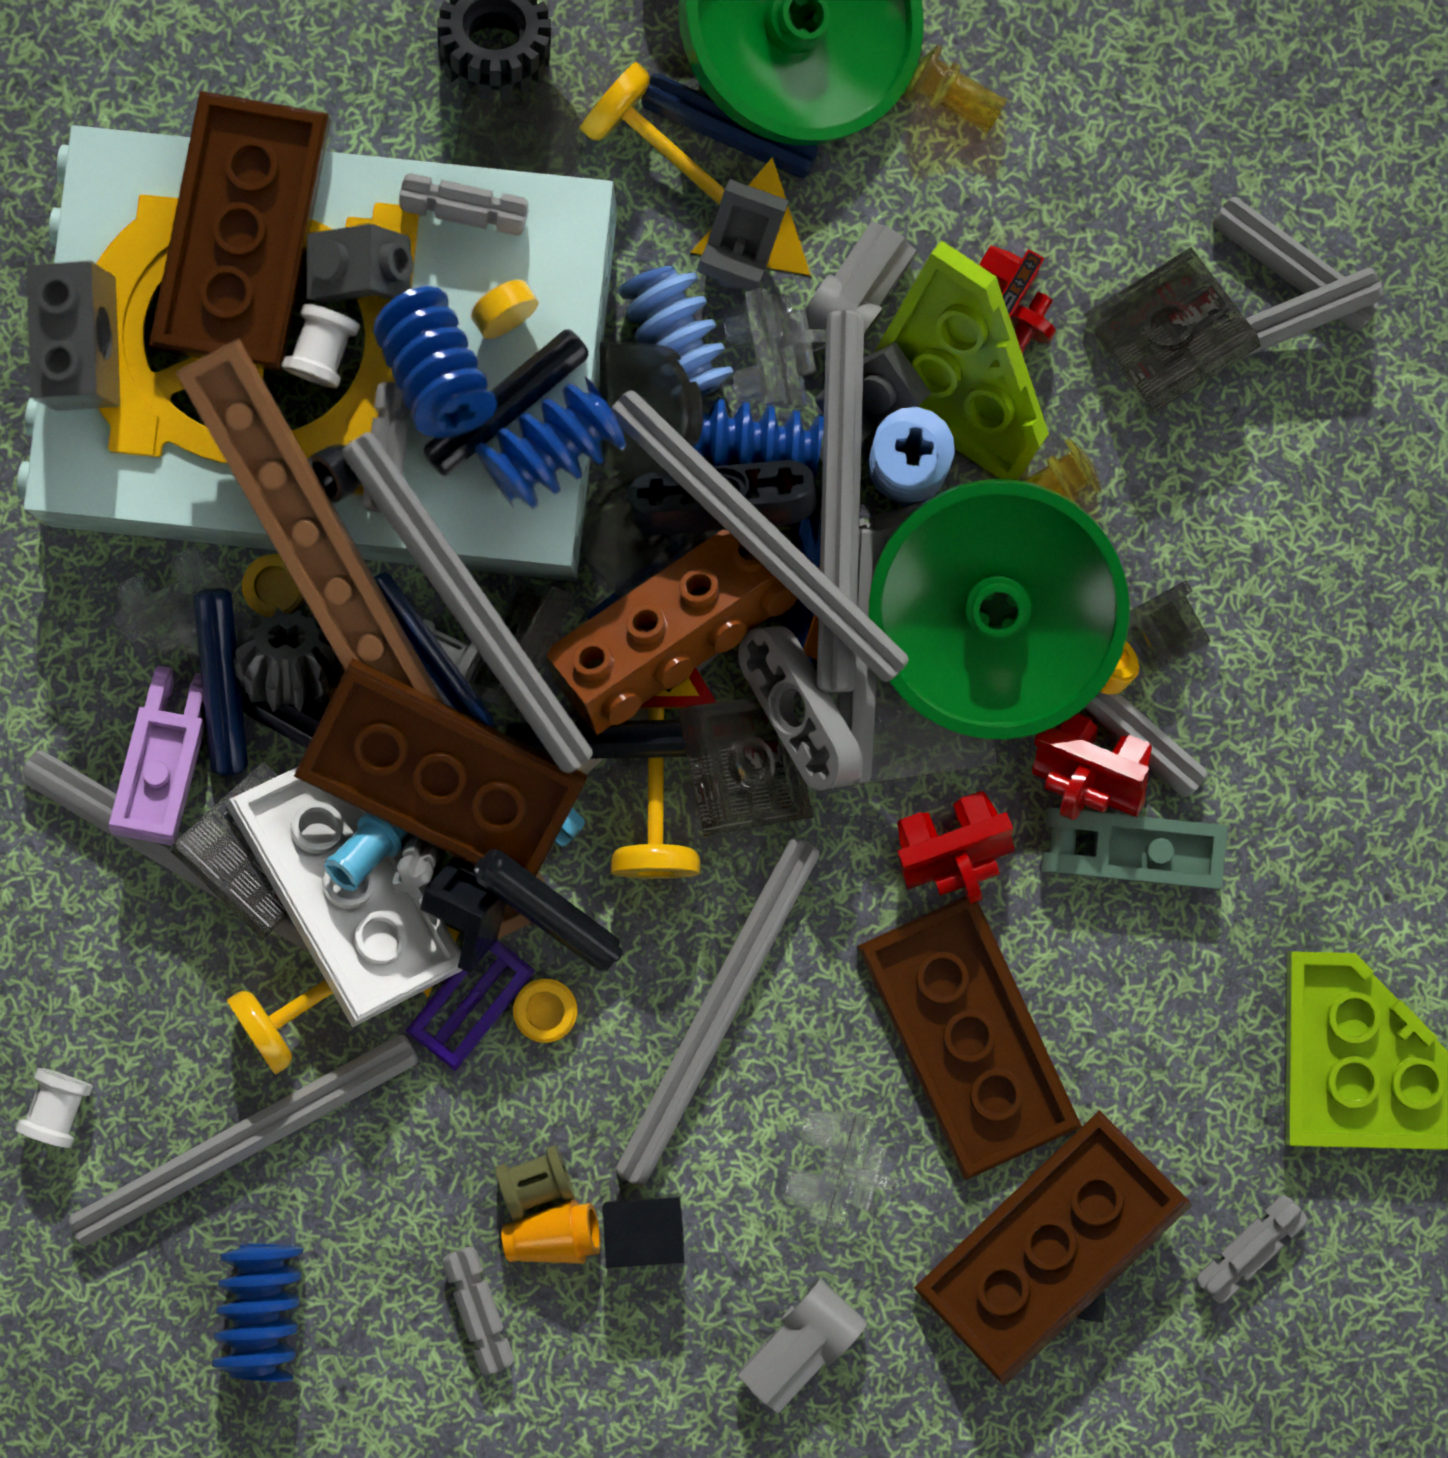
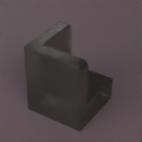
[1128,580,1211,673]

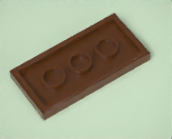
[149,91,331,373]
[294,658,587,876]
[857,897,1082,1181]
[914,1110,1192,1386]

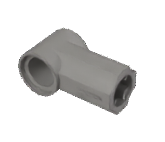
[800,221,917,338]
[738,1278,868,1414]

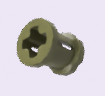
[495,1144,576,1221]

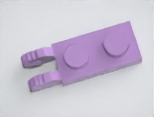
[109,665,205,846]

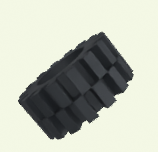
[437,0,551,100]

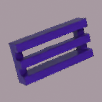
[405,940,536,1071]

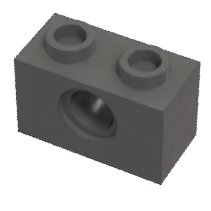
[26,261,120,411]

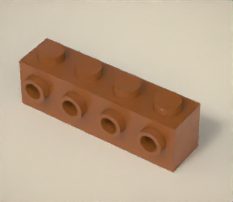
[545,530,798,735]

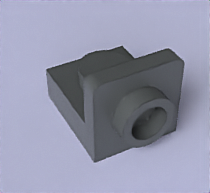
[815,342,931,443]

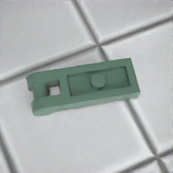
[1041,808,1228,890]

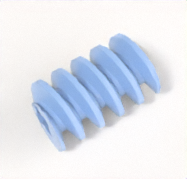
[617,266,734,410]
[868,407,955,507]

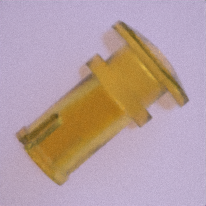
[906,44,1007,134]
[1024,438,1102,501]

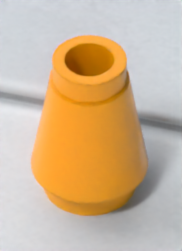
[501,1199,601,1264]

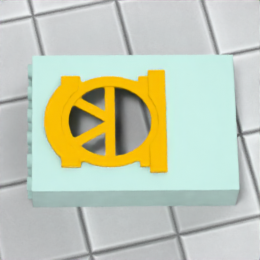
[17,125,617,582]

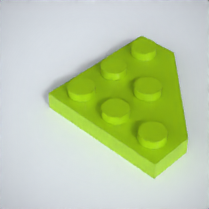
[873,240,1049,480]
[1285,951,1448,1150]

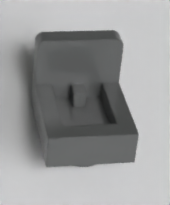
[697,179,789,292]
[307,223,413,303]

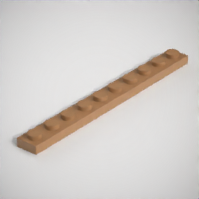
[176,338,547,939]

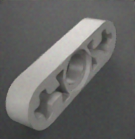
[738,626,862,790]

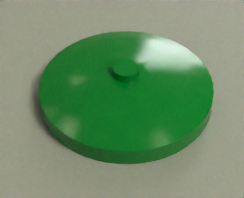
[678,0,924,146]
[868,479,1130,739]

